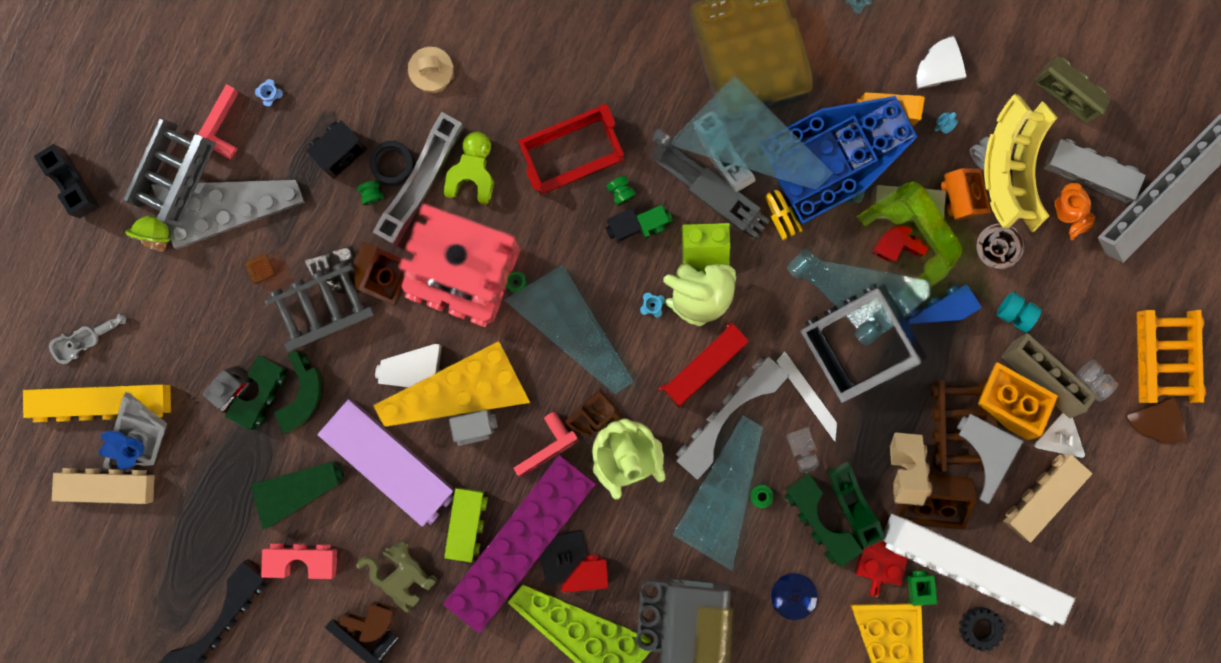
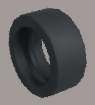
[369,141,415,186]

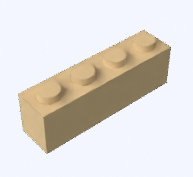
[1003,454,1092,543]
[52,468,155,504]

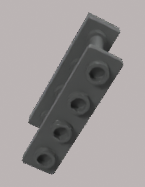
[123,118,216,226]
[265,261,376,352]

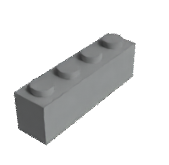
[1043,139,1146,204]

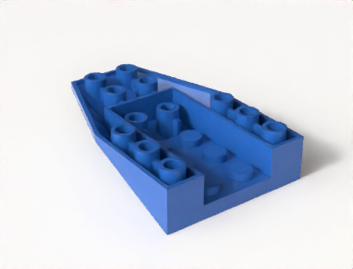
[759,96,917,225]

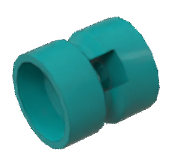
[996,291,1042,333]

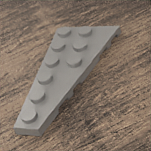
[152,180,305,249]

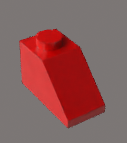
[561,554,608,593]

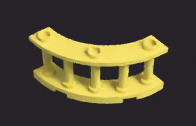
[984,94,1058,232]

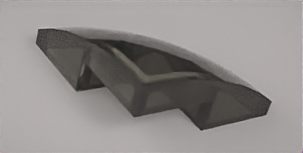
[305,245,362,294]

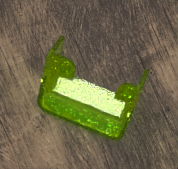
[857,181,962,298]

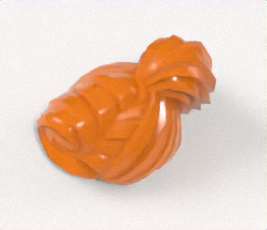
[1055,183,1096,240]

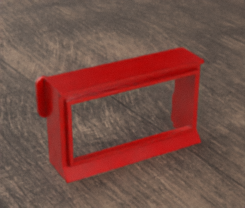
[518,104,624,195]
[658,321,749,408]

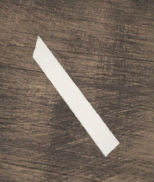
[777,351,837,441]

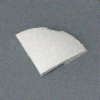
[917,36,966,89]

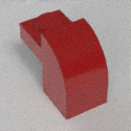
[871,226,929,264]

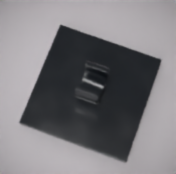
[540,530,587,586]

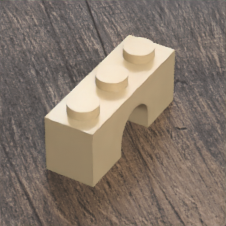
[890,432,932,505]

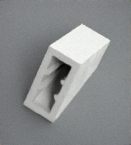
[375,344,442,387]

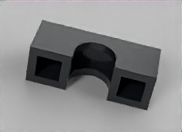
[34,144,99,219]

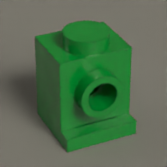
[636,205,673,240]
[907,570,937,606]

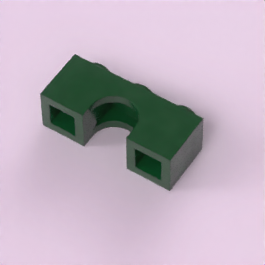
[225,355,288,430]

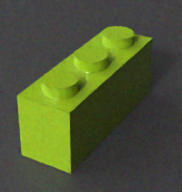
[444,487,488,563]

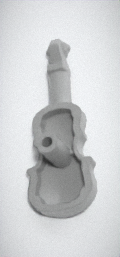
[49,314,127,364]

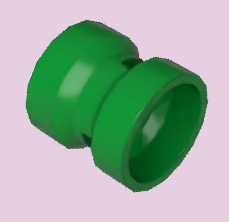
[606,175,637,206]

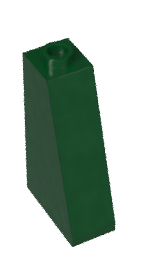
[250,461,344,530]

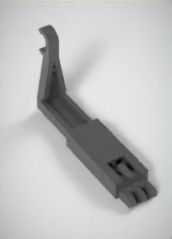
[651,129,771,240]

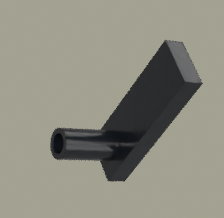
[324,619,400,663]

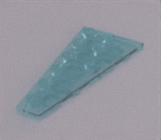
[672,415,763,571]

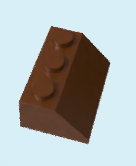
[896,474,977,529]

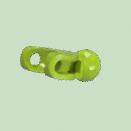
[444,132,494,205]

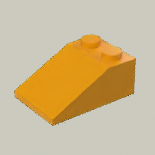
[978,362,1058,440]

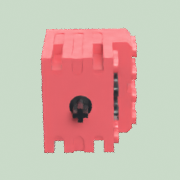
[399,204,521,328]

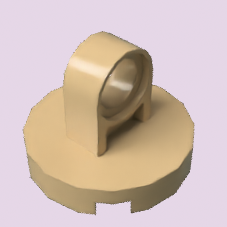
[408,47,454,93]

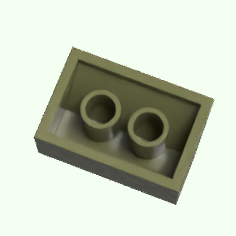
[1033,55,1111,124]

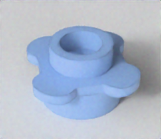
[255,79,283,107]

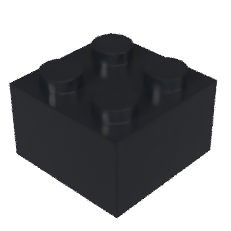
[306,120,368,179]

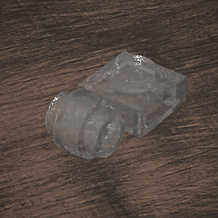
[786,427,819,474]

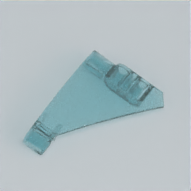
[787,249,930,346]

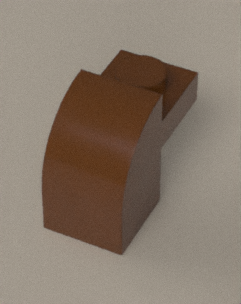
[340,601,396,642]

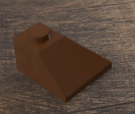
[353,242,405,305]

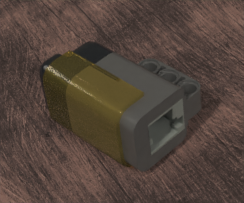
[637,578,734,663]

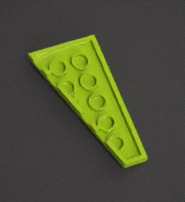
[507,584,654,663]

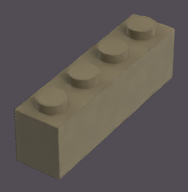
[1002,333,1097,419]

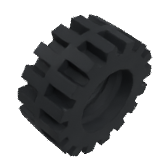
[959,607,1005,651]

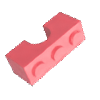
[261,543,337,579]

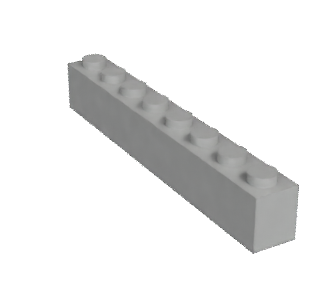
[1098,114,1221,263]

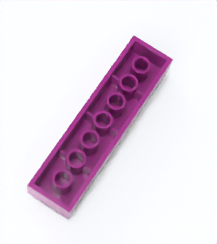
[443,454,596,634]

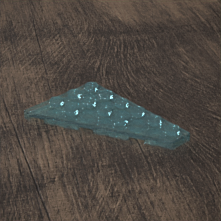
[670,75,833,190]

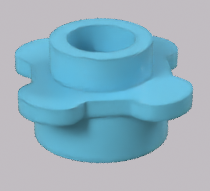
[934,112,958,134]
[640,292,665,318]

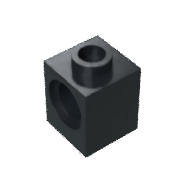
[605,208,642,243]

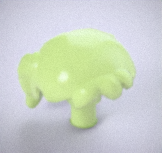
[663,262,736,326]
[593,419,665,499]

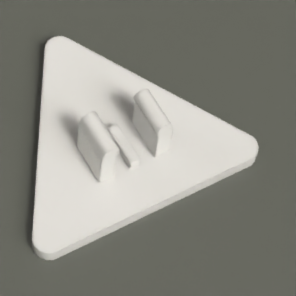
[1034,412,1085,458]

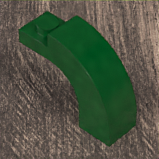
[274,351,324,434]
[827,462,885,549]

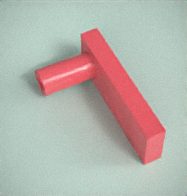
[198,84,239,160]
[514,411,580,478]

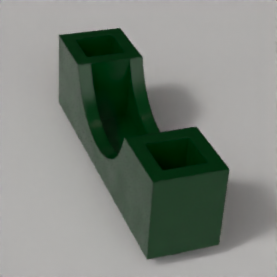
[784,473,863,568]

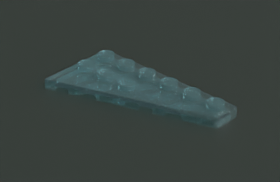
[504,265,634,394]

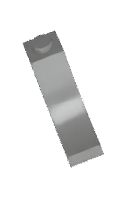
[957,414,1023,504]

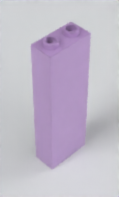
[317,399,455,527]

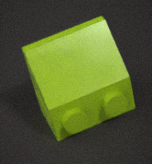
[681,223,730,273]

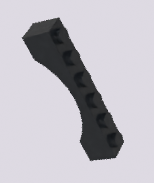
[159,559,268,663]

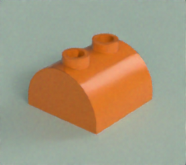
[941,168,991,220]

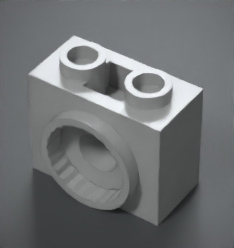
[449,410,498,446]

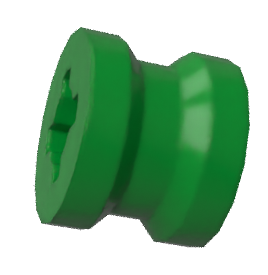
[357,180,384,206]

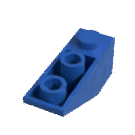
[906,284,982,325]

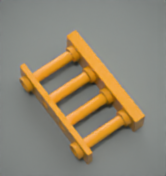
[1137,310,1206,403]

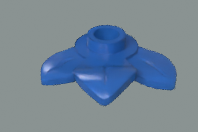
[98,431,144,470]

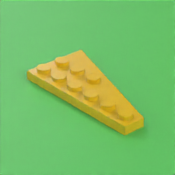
[373,341,530,427]
[850,603,923,663]

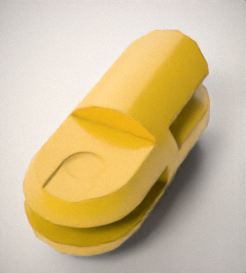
[766,190,803,241]

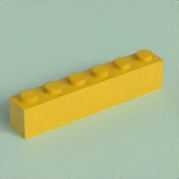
[23,385,171,422]

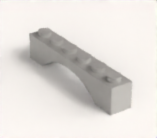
[373,112,465,246]
[676,357,789,480]

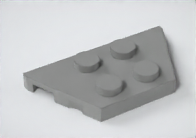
[102,392,167,469]

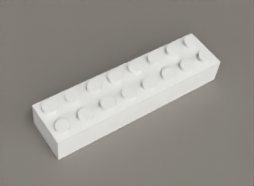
[882,514,1075,625]

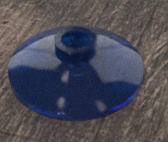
[771,573,817,620]

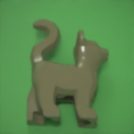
[356,541,438,613]

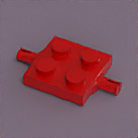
[855,518,908,597]

